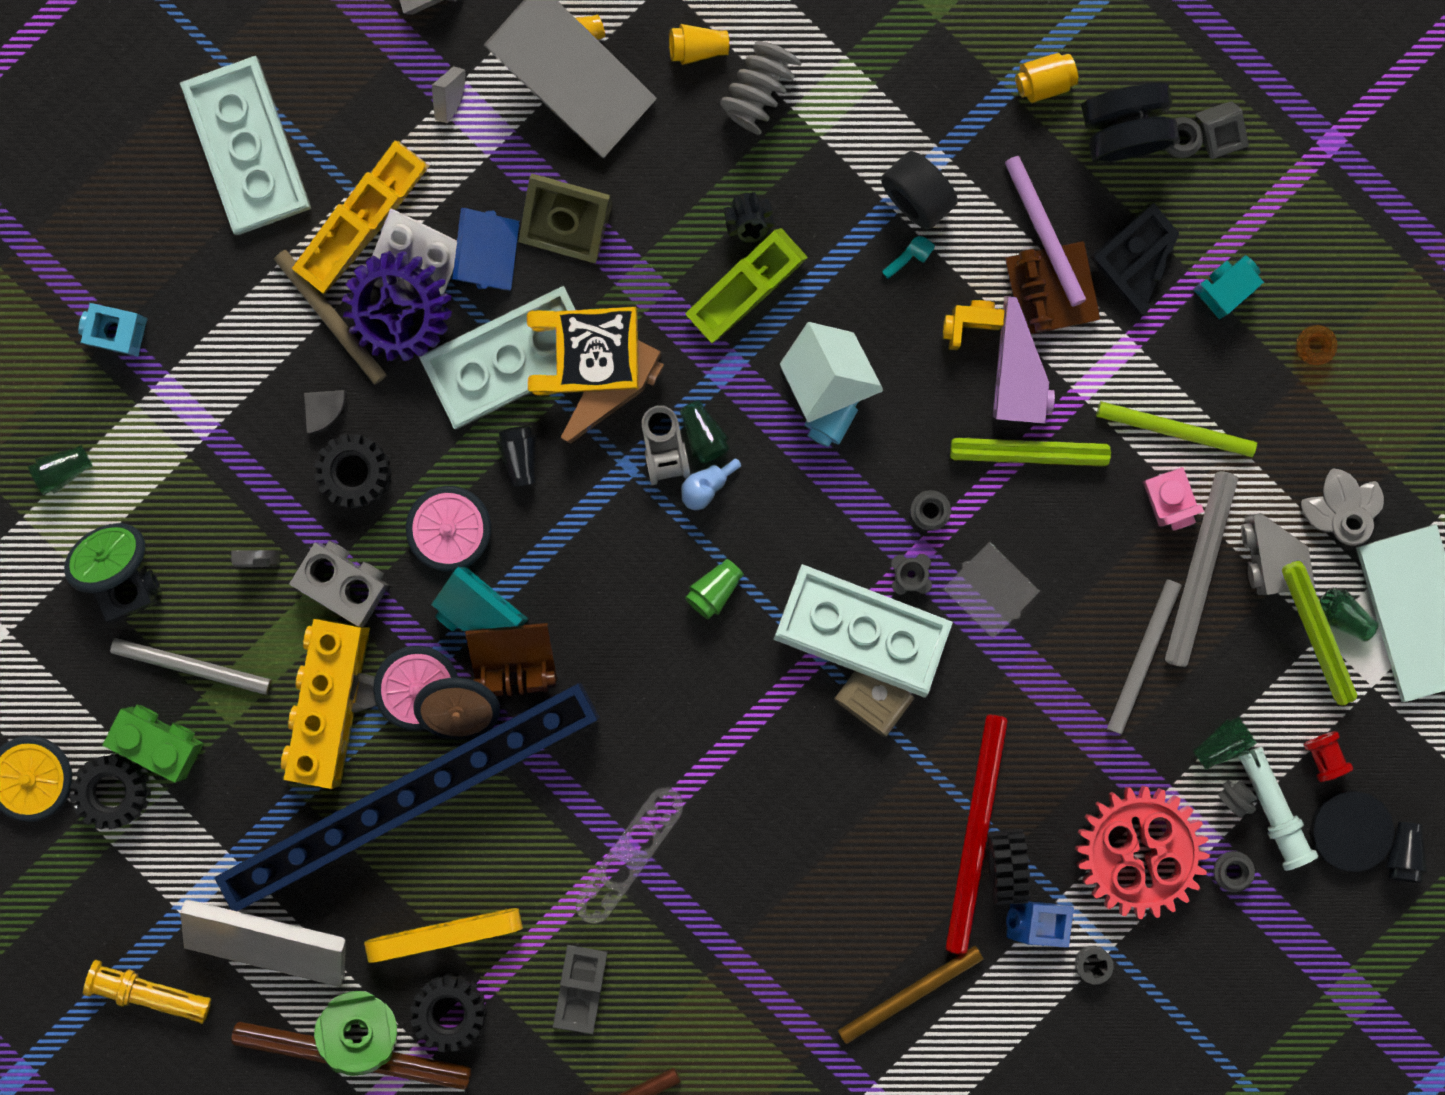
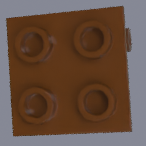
[1005,241,1101,334]
[465,623,557,696]

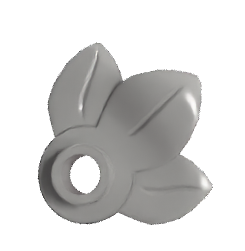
[1301,469,1384,546]

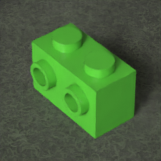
[102,704,204,783]

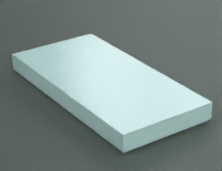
[180,56,312,236]
[419,286,575,430]
[1356,524,1445,702]
[773,564,953,698]

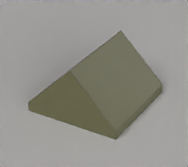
[518,173,613,264]

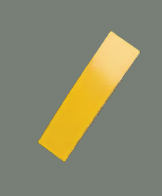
[291,140,429,294]

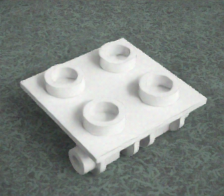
[372,209,457,294]

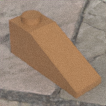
[561,340,664,444]

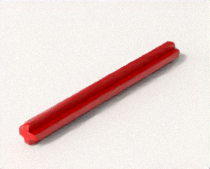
[946,714,1008,954]

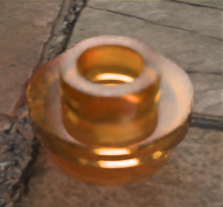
[1296,325,1338,366]

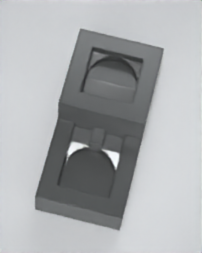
[553,945,607,1035]

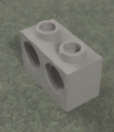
[289,540,390,627]

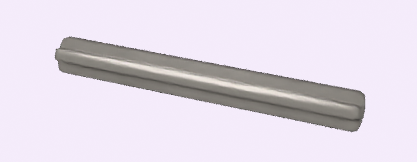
[1165,471,1238,667]

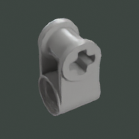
[642,406,690,486]

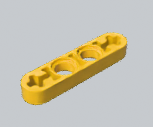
[364,908,523,963]

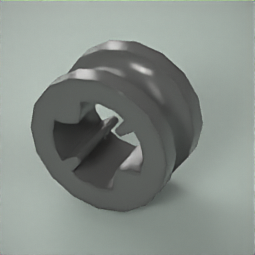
[1075,945,1114,985]

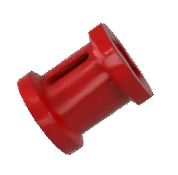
[1303,731,1354,782]

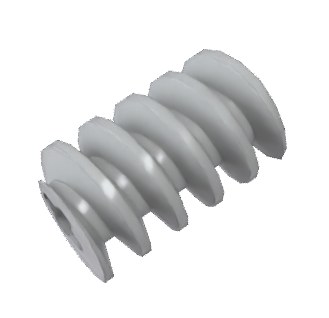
[720,41,802,135]

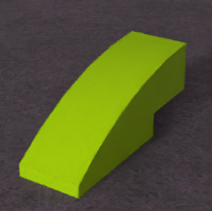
[685,228,808,343]

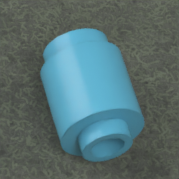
[804,402,858,447]

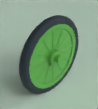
[64,523,145,593]

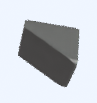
[1196,102,1249,159]

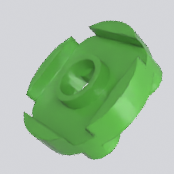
[314,991,398,1076]

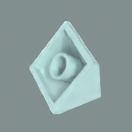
[780,322,883,423]

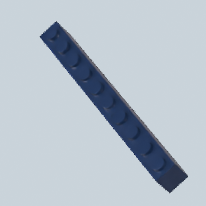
[214,682,600,911]

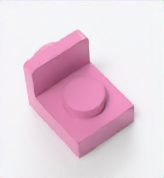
[1143,467,1204,531]

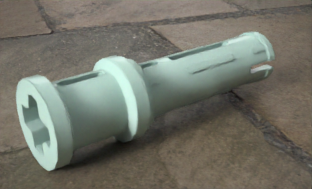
[1238,746,1318,871]

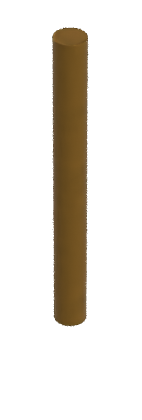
[838,945,984,1044]

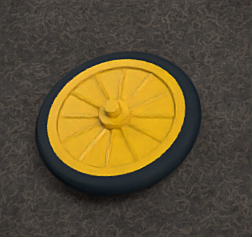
[0,736,72,822]

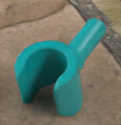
[882,236,935,279]

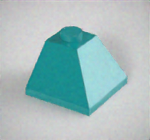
[431,567,528,632]

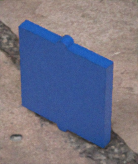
[452,208,519,291]

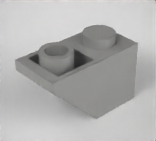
[1241,513,1315,595]

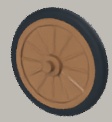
[413,678,500,740]

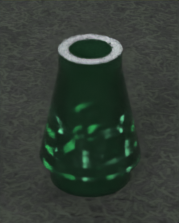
[679,400,730,463]
[28,445,93,495]
[1319,587,1379,642]
[1193,716,1257,770]

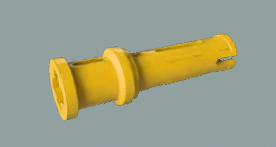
[83,960,212,1024]

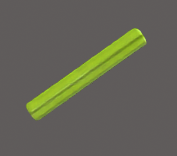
[950,438,1111,466]
[1282,561,1357,706]

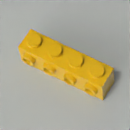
[281,619,370,789]

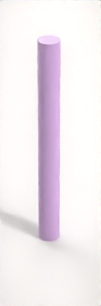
[1005,156,1087,307]

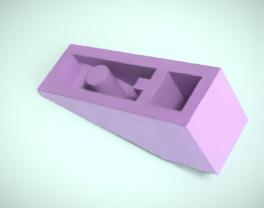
[992,296,1055,423]

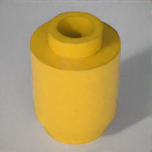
[1015,53,1078,103]

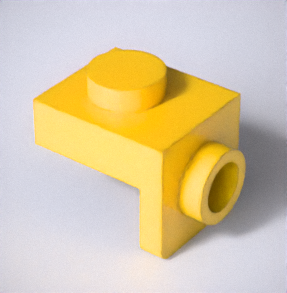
[943,300,1005,350]

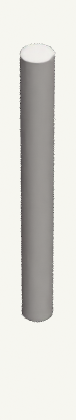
[1107,579,1182,735]
[110,638,272,695]

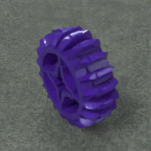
[341,251,452,361]

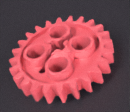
[1075,786,1210,919]

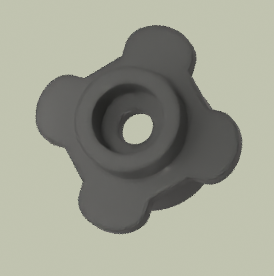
[891,554,932,595]

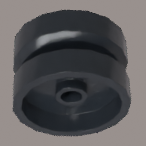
[1081,82,1180,163]

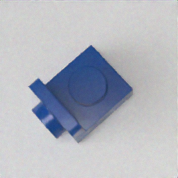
[1006,901,1074,948]

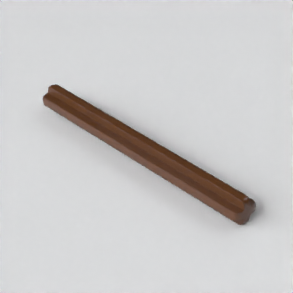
[231,1022,471,1090]

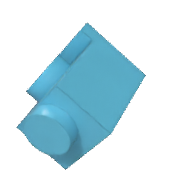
[78,303,147,357]

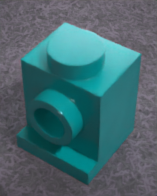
[1193,255,1264,319]

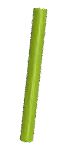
[1096,401,1257,457]

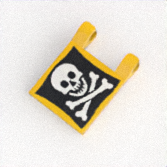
[527,307,639,396]

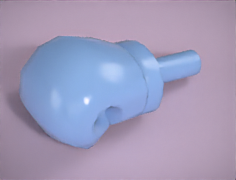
[681,458,741,511]

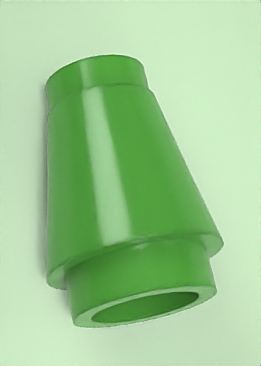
[685,559,744,619]

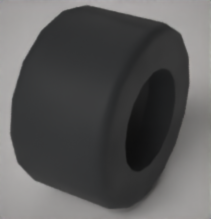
[881,151,958,230]

